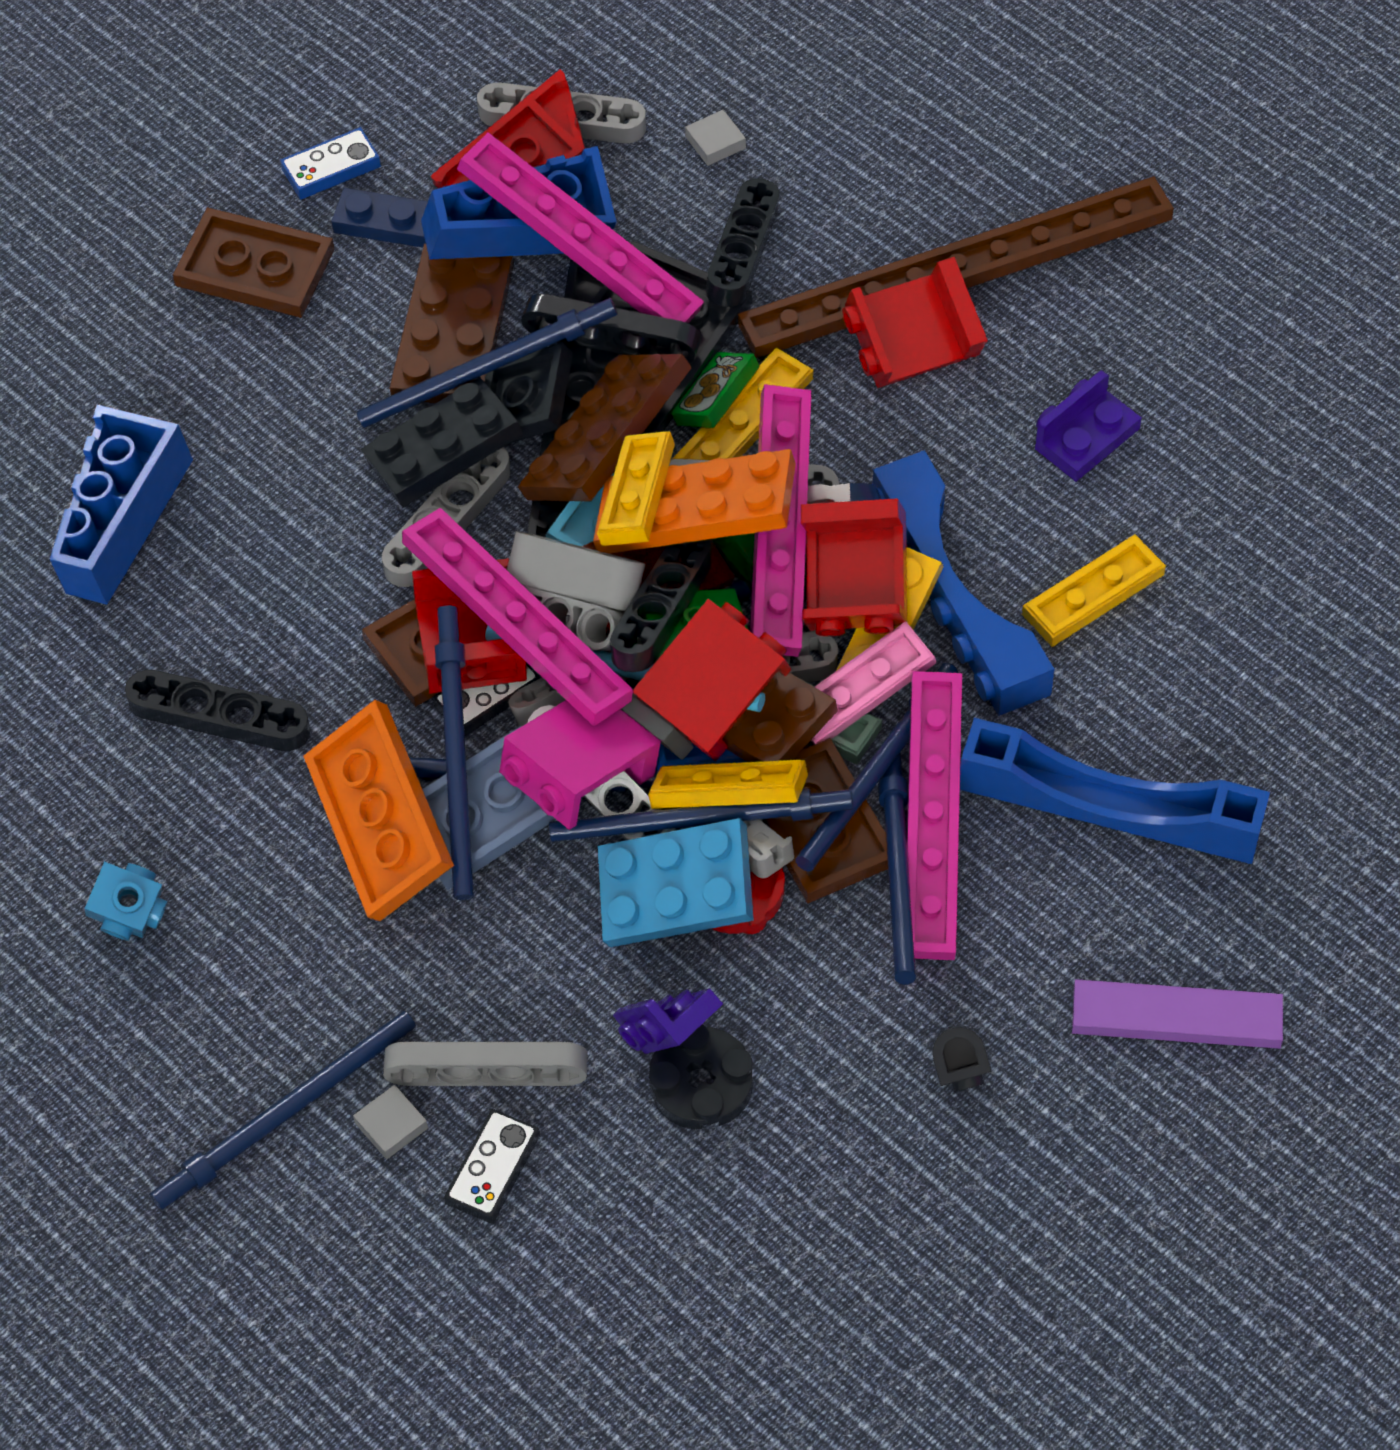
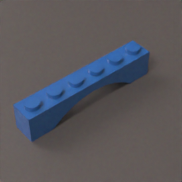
[872,450,1055,716]
[960,718,1270,864]

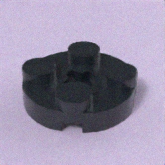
[649,1024,752,1129]

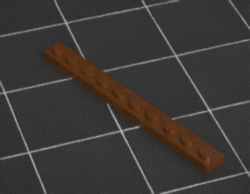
[738,176,1174,359]

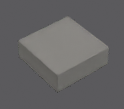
[685,110,746,166]
[353,1085,428,1160]

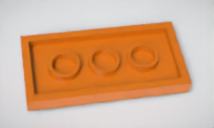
[593,449,796,554]
[303,700,454,921]

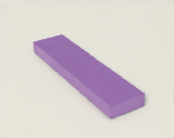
[1072,979,1283,1049]

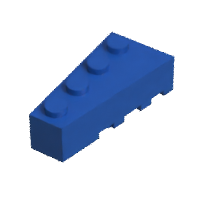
[421,146,617,260]
[50,404,193,605]

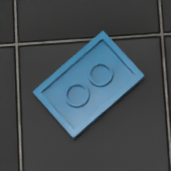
[598,818,754,947]

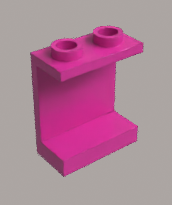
[499,700,661,830]

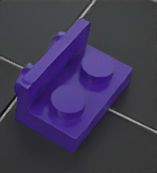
[1035,370,1142,482]
[613,988,723,1054]

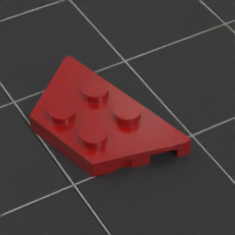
[430,69,586,188]

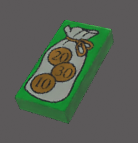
[671,352,760,428]

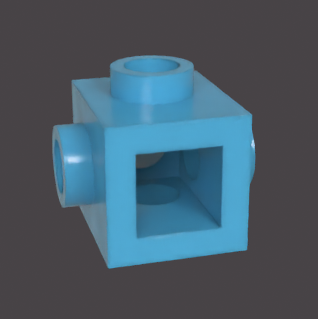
[84,861,168,941]

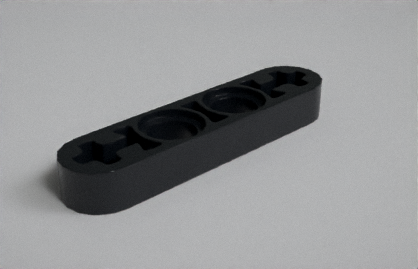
[706,178,780,307]
[521,294,702,364]
[610,539,712,672]
[125,669,311,751]

